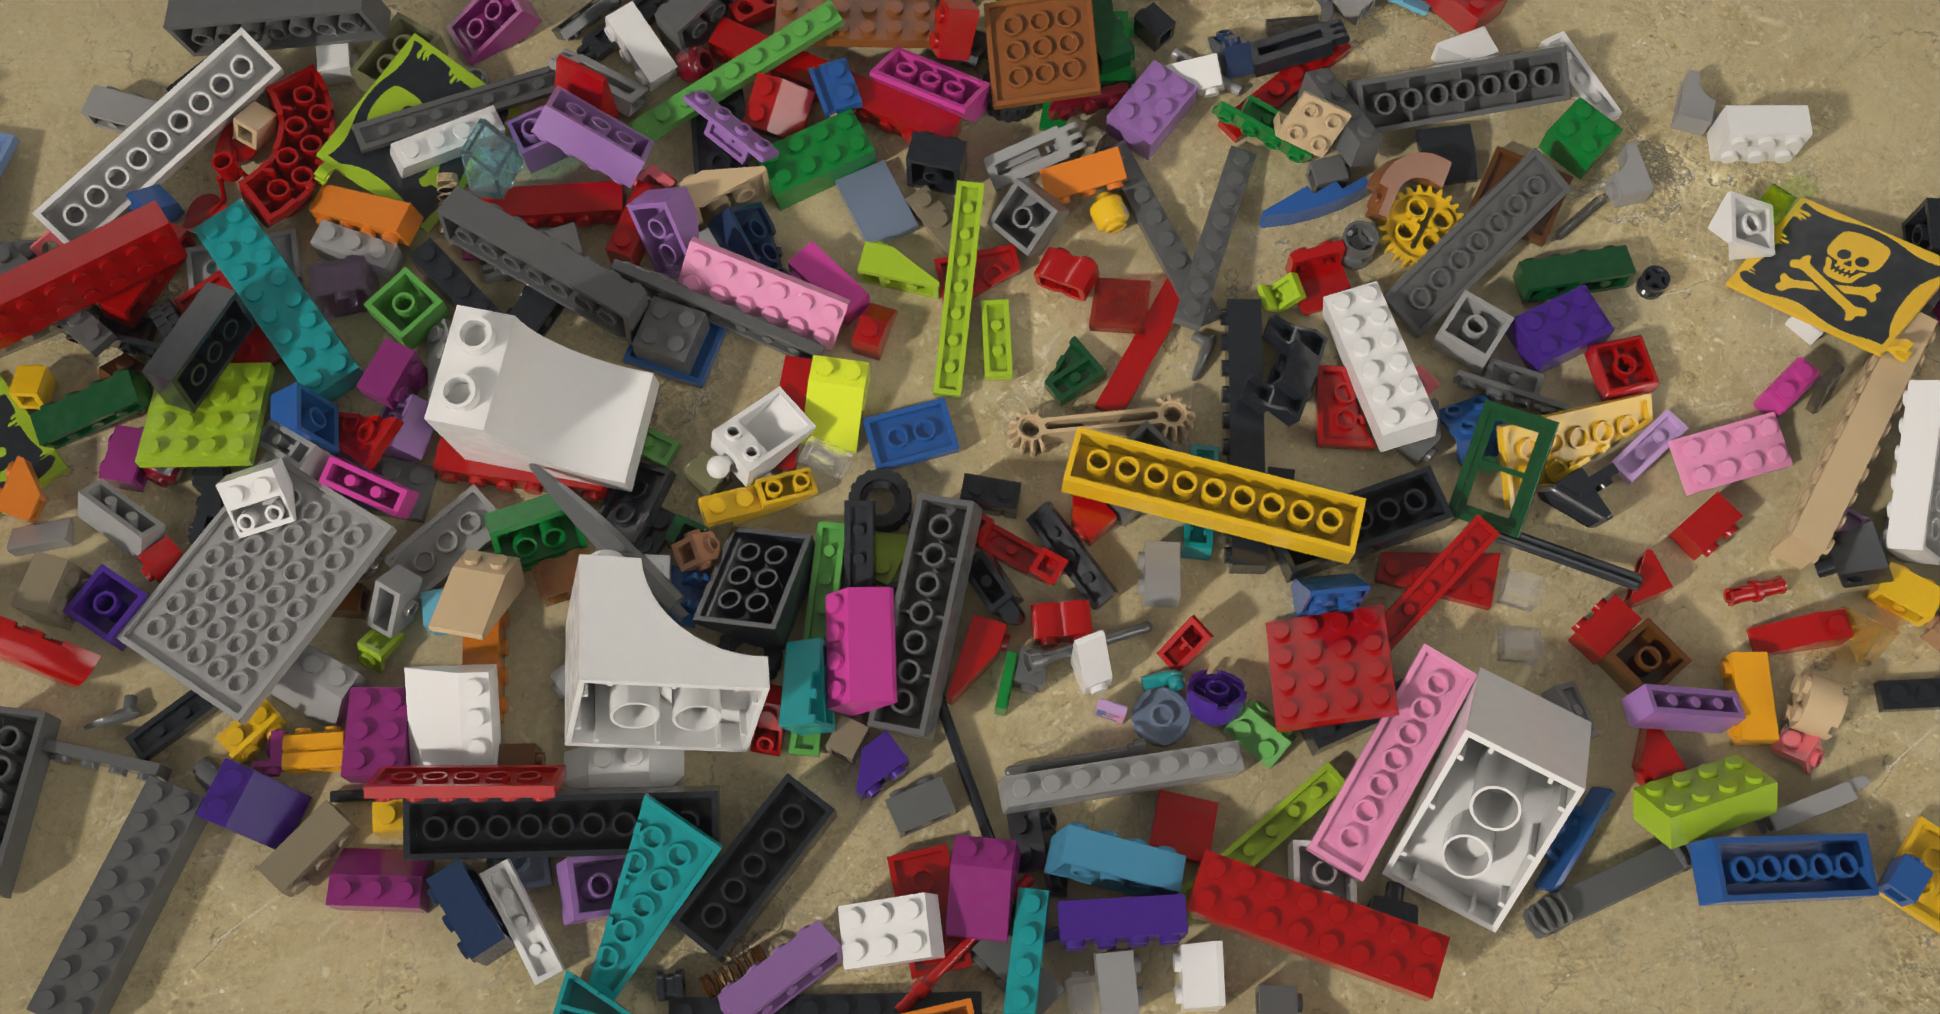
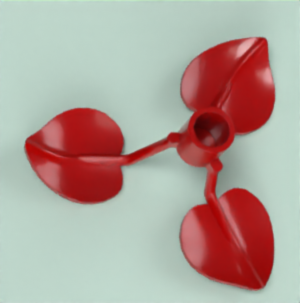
[182,121,311,234]

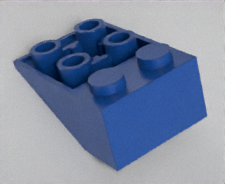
[1291,573,1371,618]

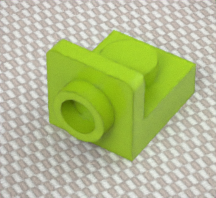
[357,628,404,674]

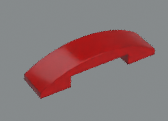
[975,513,1069,586]

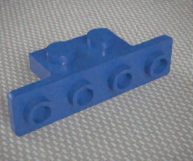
[1534,787,1615,893]

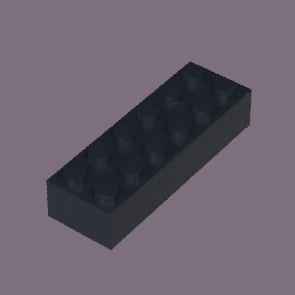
[1270,465,1454,583]
[670,773,837,964]

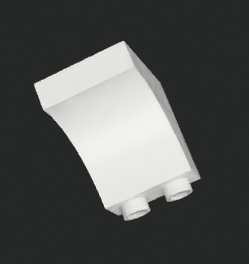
[424,305,660,492]
[565,550,770,752]
[1382,667,1592,933]

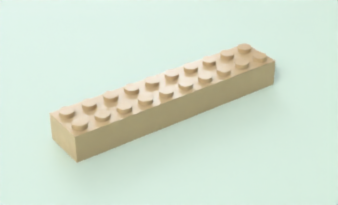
[1769,312,1938,570]

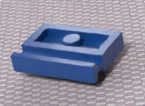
[808,57,863,118]

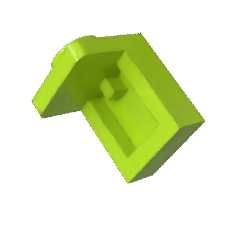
[1257,272,1306,313]

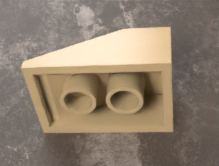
[678,166,772,232]
[428,549,526,640]

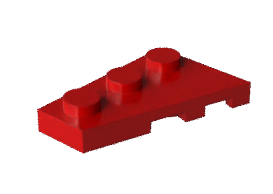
[934,244,1021,301]
[1315,365,1375,450]
[339,412,405,470]

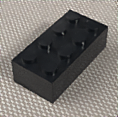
[142,282,257,413]

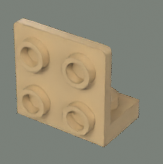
[1273,91,1351,158]

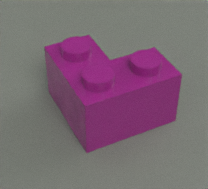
[356,338,428,410]

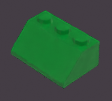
[483,493,589,573]

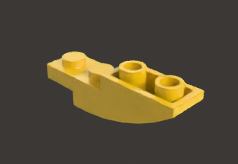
[698,467,819,527]

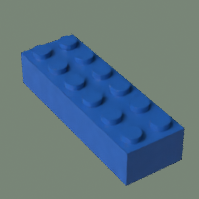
[1688,833,1879,906]

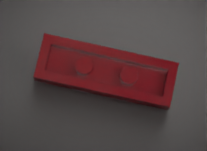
[1047,82,1129,121]

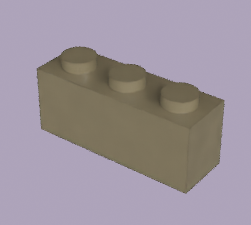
[257,800,359,897]

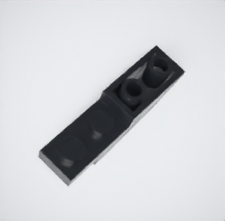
[188,466,232,544]

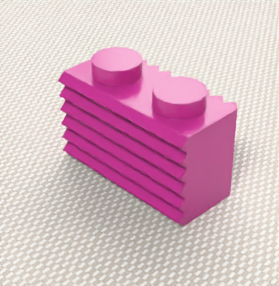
[1753,357,1821,419]

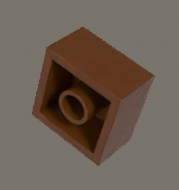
[1597,617,1692,695]

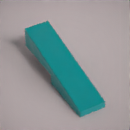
[1181,444,1220,561]

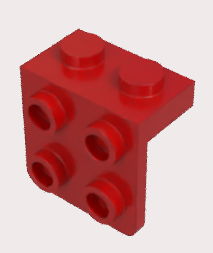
[1285,240,1351,315]

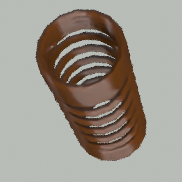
[699,944,767,999]

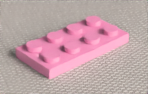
[1668,412,1793,496]

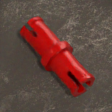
[1723,575,1787,606]

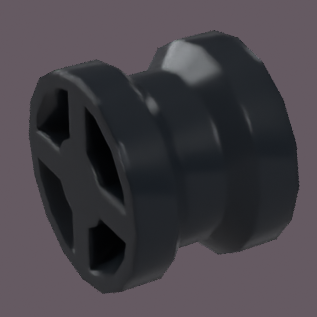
[1636,265,1670,300]
[656,968,686,1002]

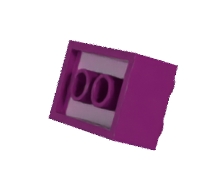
[446,0,542,66]
[946,835,1021,943]

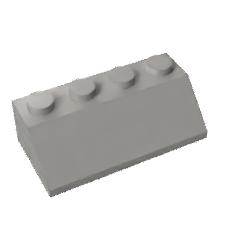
[270,644,370,727]

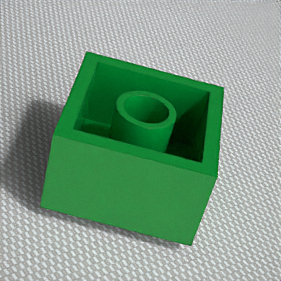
[1538,97,1623,180]

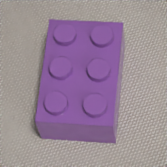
[1105,60,1198,161]

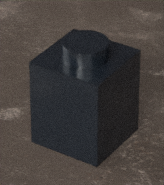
[1134,2,1176,52]

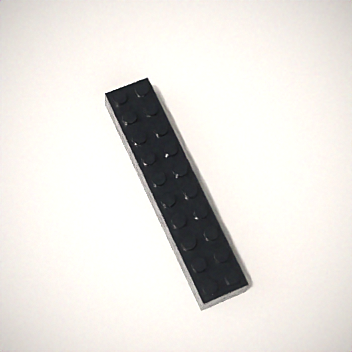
[403,785,721,860]

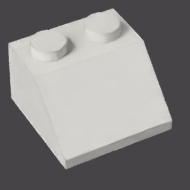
[1173,941,1226,1012]

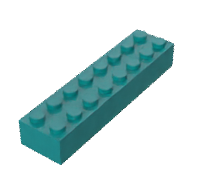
[193,199,364,402]

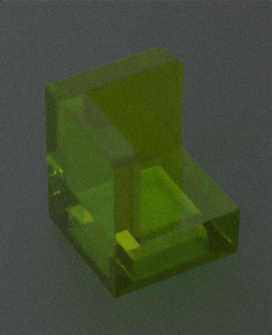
[1759,183,1797,227]

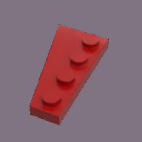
[1374,552,1501,610]

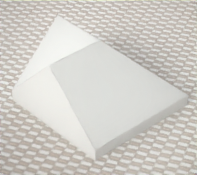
[1708,191,1775,260]

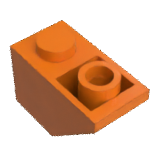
[0,456,48,525]

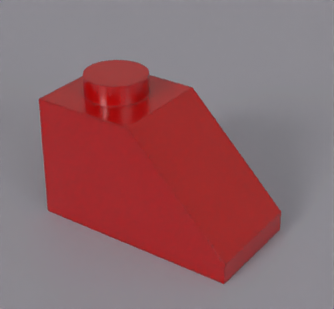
[852,303,897,361]
[1071,494,1117,547]
[1631,728,1688,786]

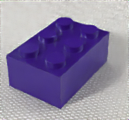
[1505,284,1615,373]

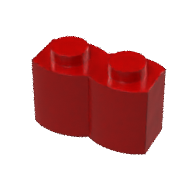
[1034,247,1100,301]
[1030,600,1093,649]

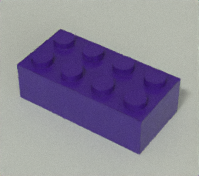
[1057,894,1188,951]

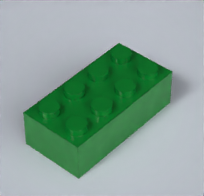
[755,108,877,211]

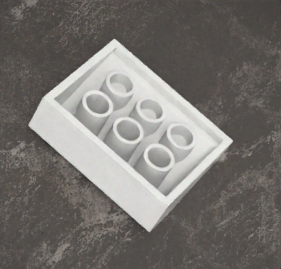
[404,664,502,766]

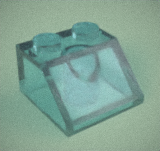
[460,118,523,200]

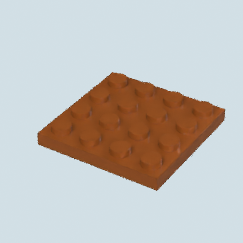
[984,0,1102,110]

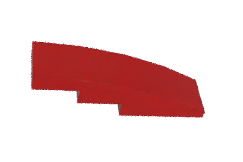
[774,355,812,471]

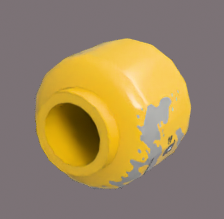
[1089,191,1129,234]

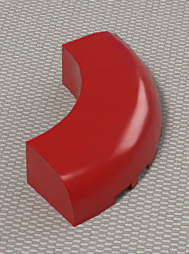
[238,64,336,228]
[0,616,101,687]

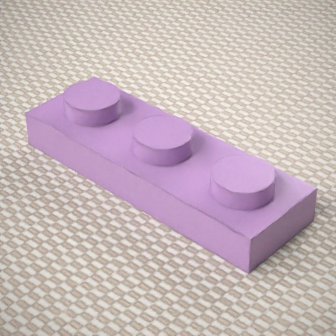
[1609,409,1689,486]

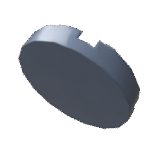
[1131,687,1191,747]

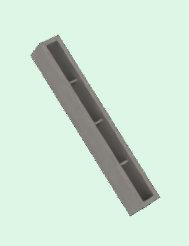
[997,740,1245,814]

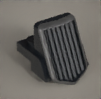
[1536,462,1619,528]

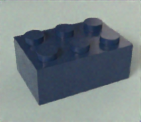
[426,859,516,966]

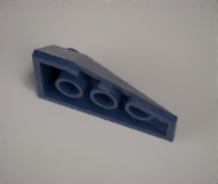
[707,202,789,274]

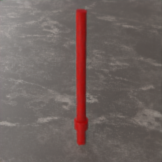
[894,873,1035,1014]

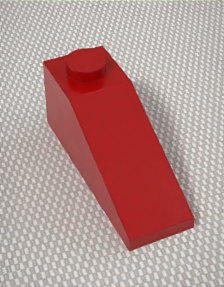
[1746,608,1854,656]
[946,614,1011,705]

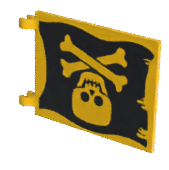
[1726,197,1940,362]

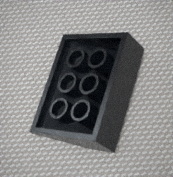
[692,526,815,650]

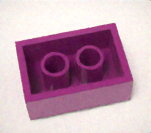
[340,687,411,783]

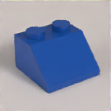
[270,382,339,455]

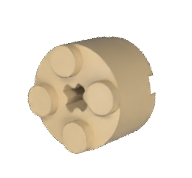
[1780,672,1849,741]

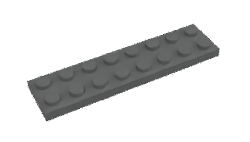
[1383,147,1572,338]

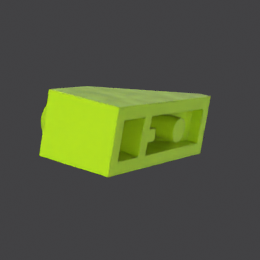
[857,241,940,299]

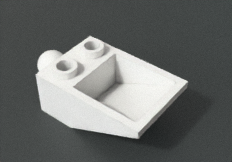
[707,386,816,487]

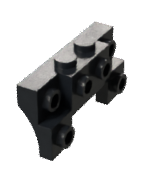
[1239,314,1328,427]

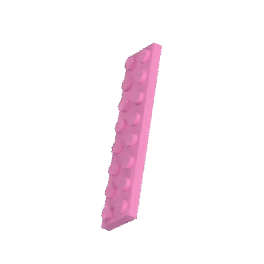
[1306,643,1478,883]

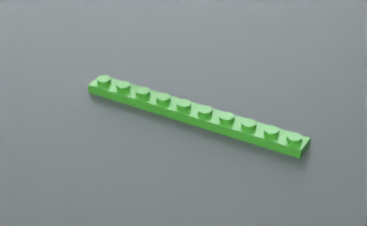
[626,0,845,141]

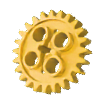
[1377,185,1464,269]

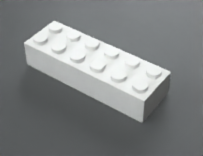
[1322,281,1438,452]
[1883,380,1940,565]

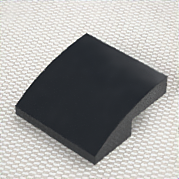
[1415,124,1478,186]

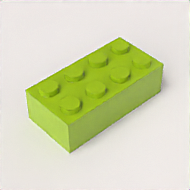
[1633,754,1778,849]

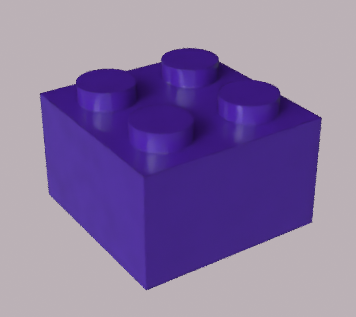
[63,564,149,652]

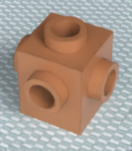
[671,529,721,573]

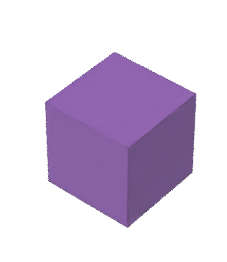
[506,106,567,174]

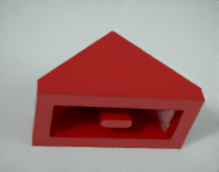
[1624,548,1673,609]
[1157,615,1214,672]

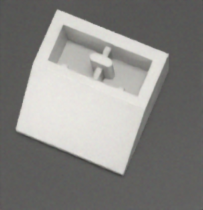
[216,458,297,539]

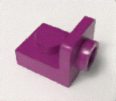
[252,730,289,777]

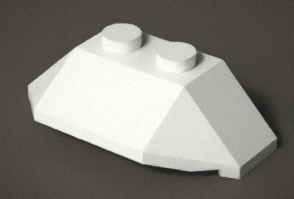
[564,746,685,788]

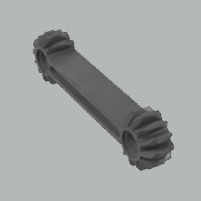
[1523,838,1706,939]

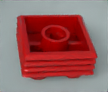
[1584,335,1660,402]

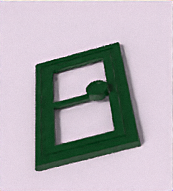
[1449,399,1560,539]

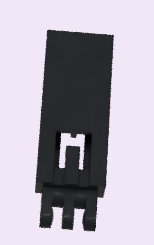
[1250,19,1350,78]

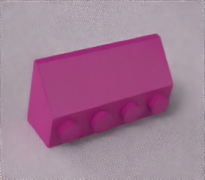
[870,46,991,123]
[826,587,897,716]

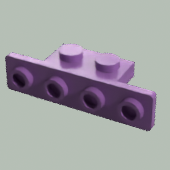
[683,90,779,165]

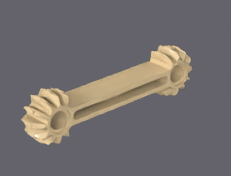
[1006,394,1196,457]

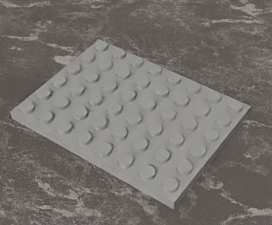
[116,451,397,726]

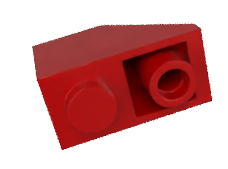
[750,684,786,757]

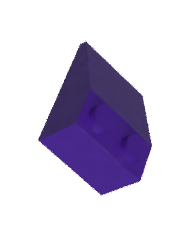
[195,758,312,850]

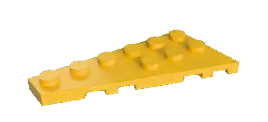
[1496,392,1653,511]

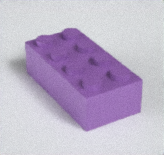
[531,85,655,188]

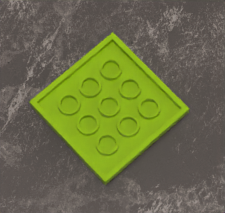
[135,363,275,468]

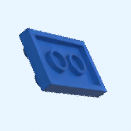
[862,397,960,470]

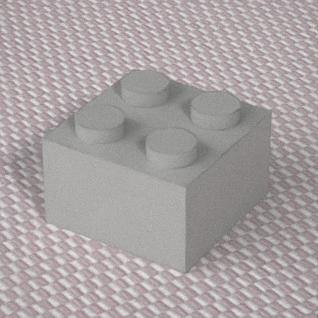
[1430,290,1514,374]

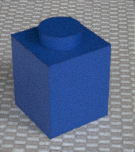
[1877,854,1934,907]

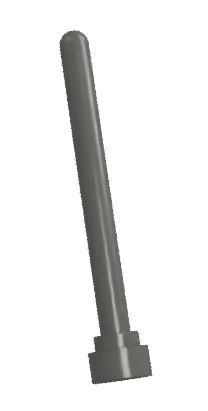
[1022,621,1152,675]
[1005,738,1148,776]

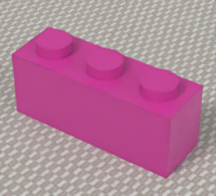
[788,241,870,327]
[318,455,420,519]

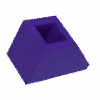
[856,730,909,801]

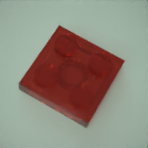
[1089,277,1151,335]

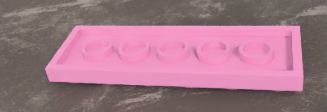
[677,236,851,351]

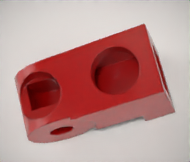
[728,0,777,28]

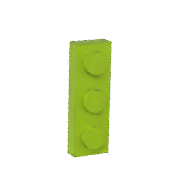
[981,299,1013,381]

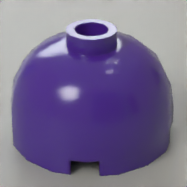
[1186,669,1247,726]

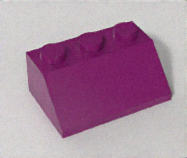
[326,848,435,913]

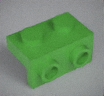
[1223,699,1297,769]

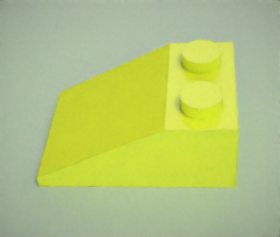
[801,355,871,453]

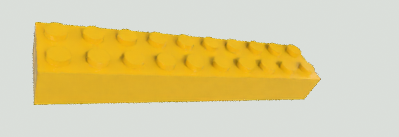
[1061,426,1366,564]

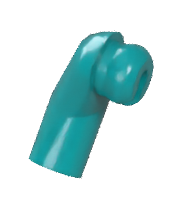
[1141,669,1185,691]

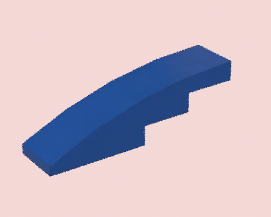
[1259,176,1369,228]

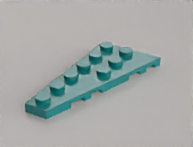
[589,793,723,1000]

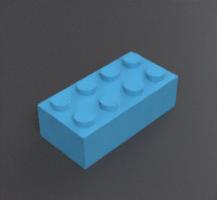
[1044,822,1186,897]

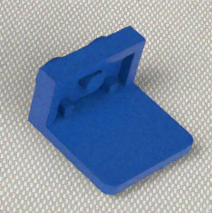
[1439,394,1506,467]

